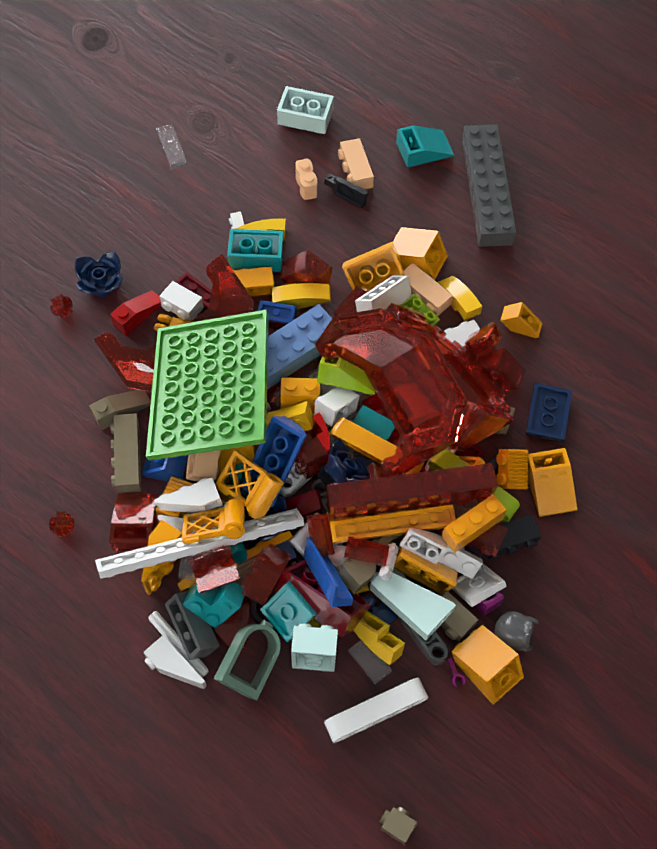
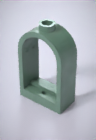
[214,620,280,700]

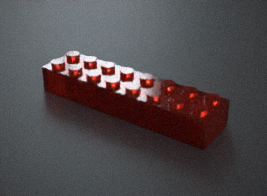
[326,463,498,521]

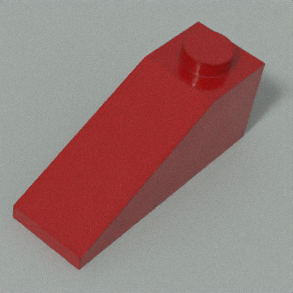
[110,290,161,336]

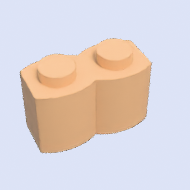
[296,159,317,200]

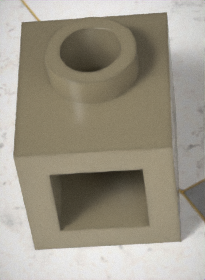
[380,807,417,845]

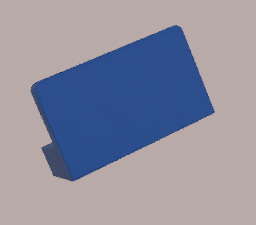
[258,300,299,325]

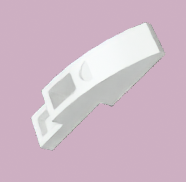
[400,528,483,579]

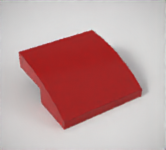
[312,412,330,464]

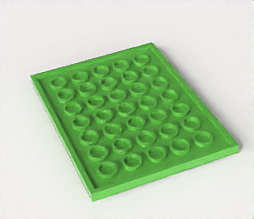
[146,310,269,461]

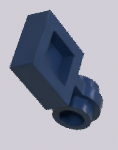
[362,594,397,625]

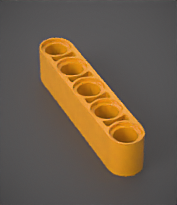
[329,417,425,481]

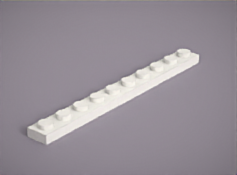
[95,508,304,579]

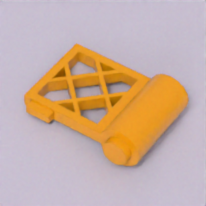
[216,450,284,519]
[182,499,245,544]

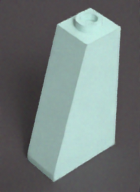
[370,572,456,641]

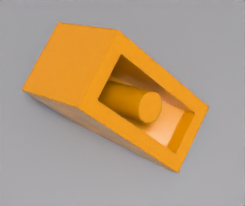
[500,302,543,338]

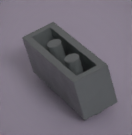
[165,592,220,660]

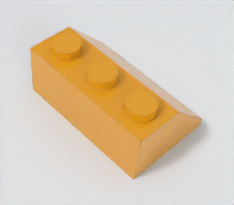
[342,242,406,299]
[394,544,458,595]

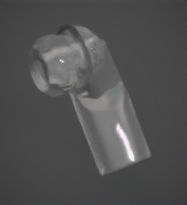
[269,385,281,407]

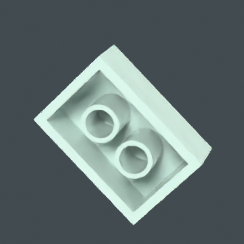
[277,86,334,134]
[291,624,338,672]

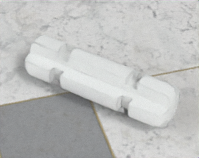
[379,543,399,581]

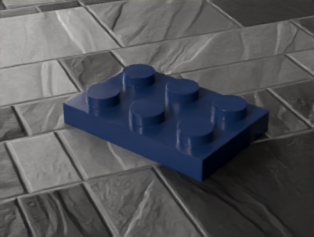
[525,383,572,443]

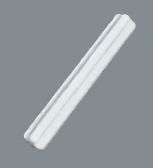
[148,611,209,678]

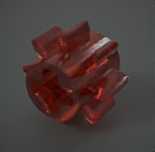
[50,294,73,318]
[49,511,75,537]

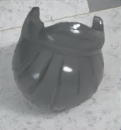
[494,611,539,652]

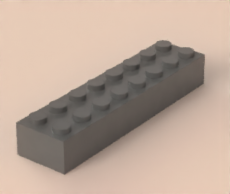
[462,124,516,247]

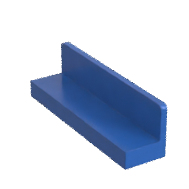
[303,537,353,607]

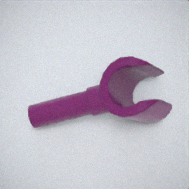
[448,658,465,687]

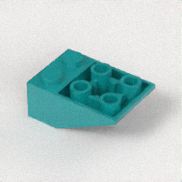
[396,125,454,168]

